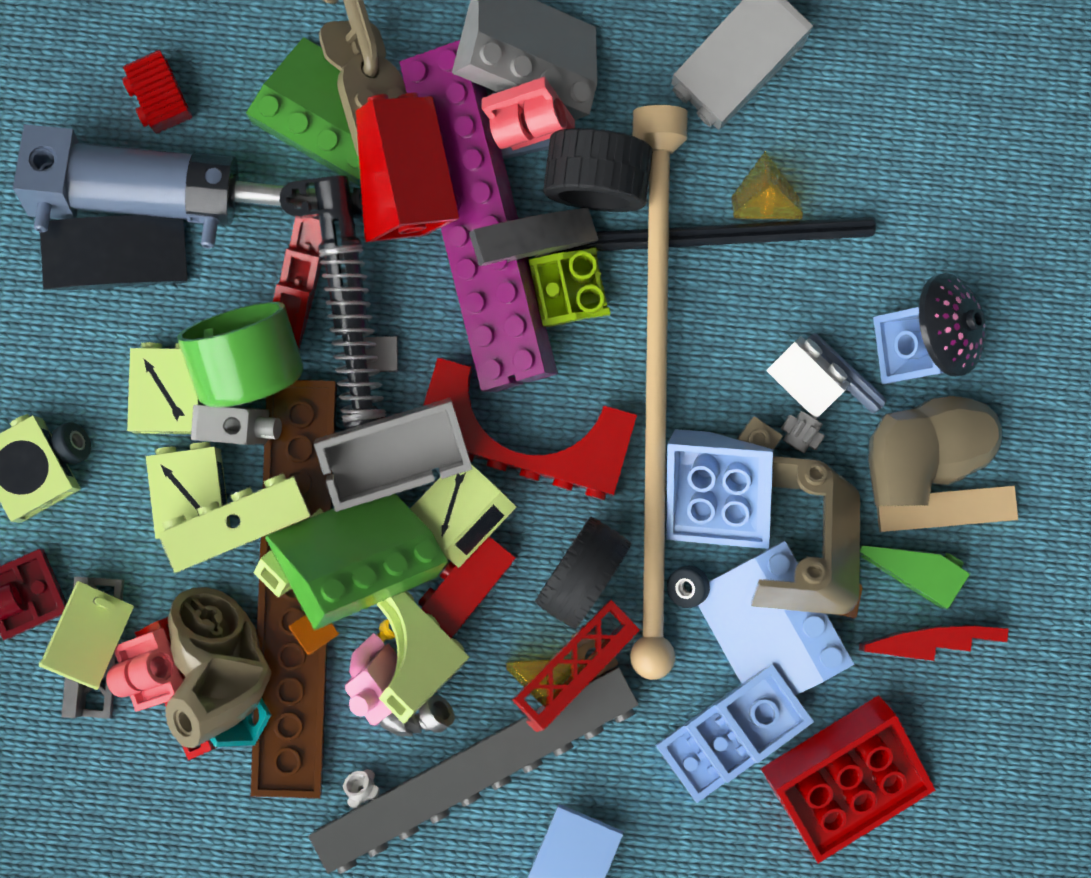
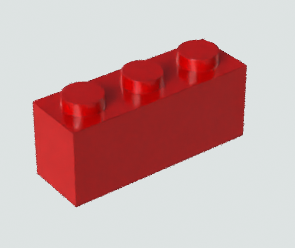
[418,536,516,638]

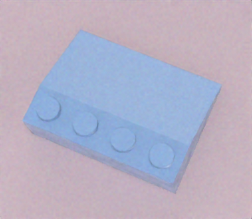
[690,541,854,695]

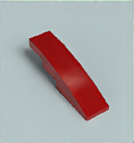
[273,217,324,349]
[859,625,1009,661]

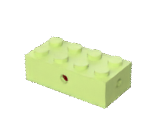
[158,473,310,573]

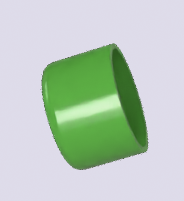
[177,302,304,408]

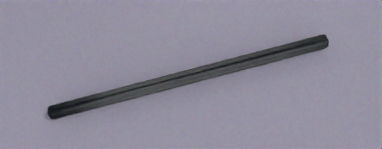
[550,217,876,254]

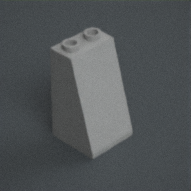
[671,0,813,130]

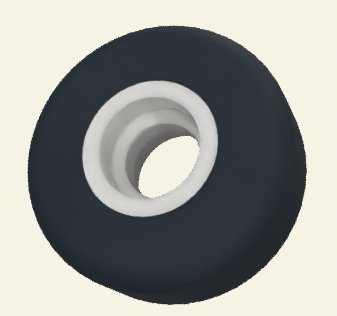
[667,565,710,608]

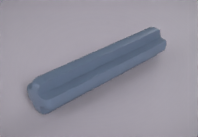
[808,333,886,413]

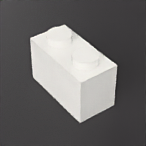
[766,336,850,419]

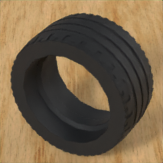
[535,516,632,629]

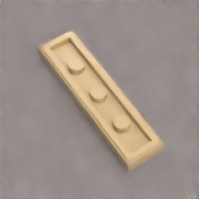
[876,486,1018,532]

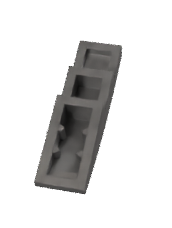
[469,208,598,266]

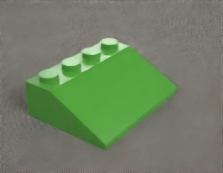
[246,37,374,187]
[265,494,448,630]

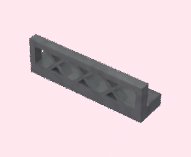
[61,577,124,719]

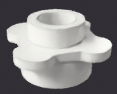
[343,769,380,809]

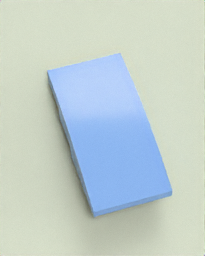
[655,664,814,803]
[527,804,624,878]

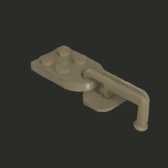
[319,0,407,156]

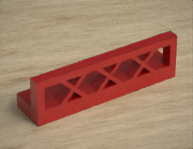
[512,600,640,732]

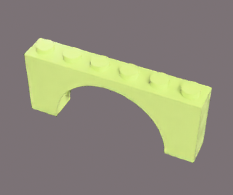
[254,509,469,723]

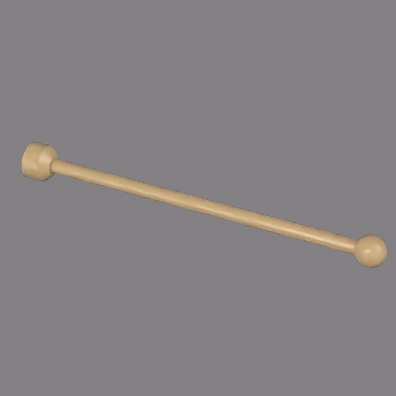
[630,105,687,680]

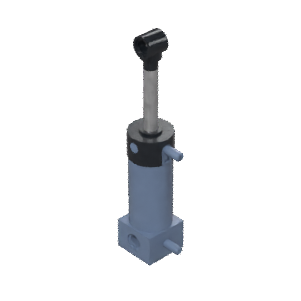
[13,124,364,249]

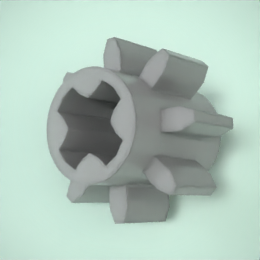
[781,411,825,454]

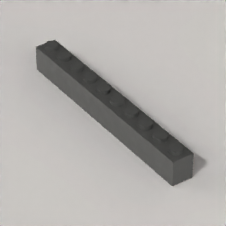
[308,666,639,874]

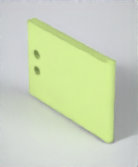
[39,581,134,690]

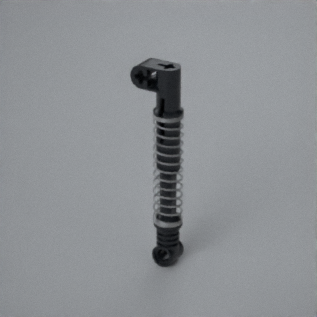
[279,175,386,429]

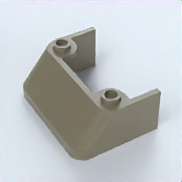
[751,456,860,615]

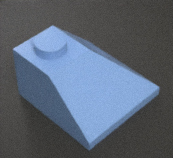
[873,307,943,384]

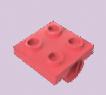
[482,77,575,151]
[106,628,183,712]

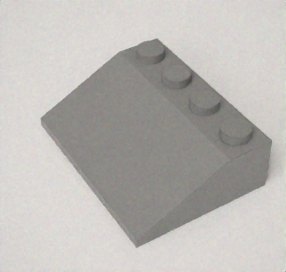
[452,0,597,120]

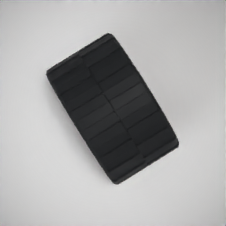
[543,128,653,212]

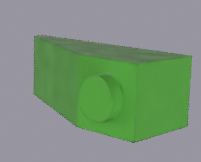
[860,546,970,609]

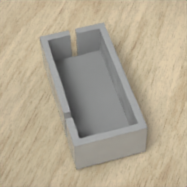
[314,398,472,512]

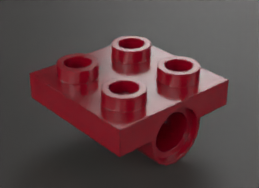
[0,548,67,641]

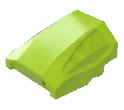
[529,247,610,328]

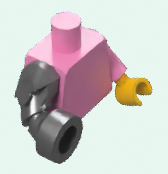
[345,619,455,737]

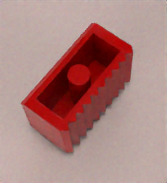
[122,50,193,134]

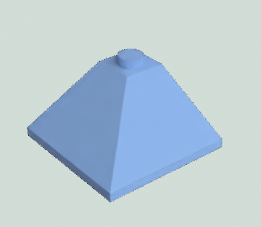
[666,429,774,549]

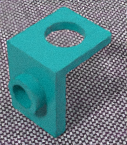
[210,698,271,747]

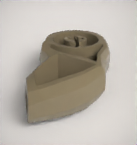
[868,396,1002,506]
[165,587,272,748]

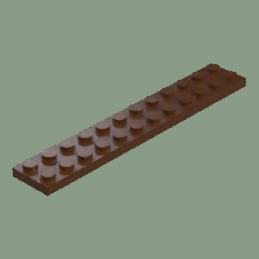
[250,380,337,798]

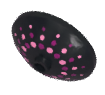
[919,273,986,377]

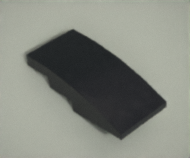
[39,215,188,290]

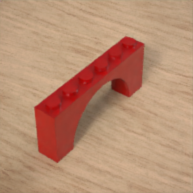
[423,357,637,500]

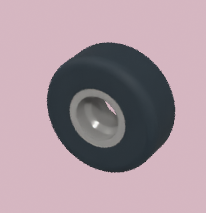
[51,422,91,465]

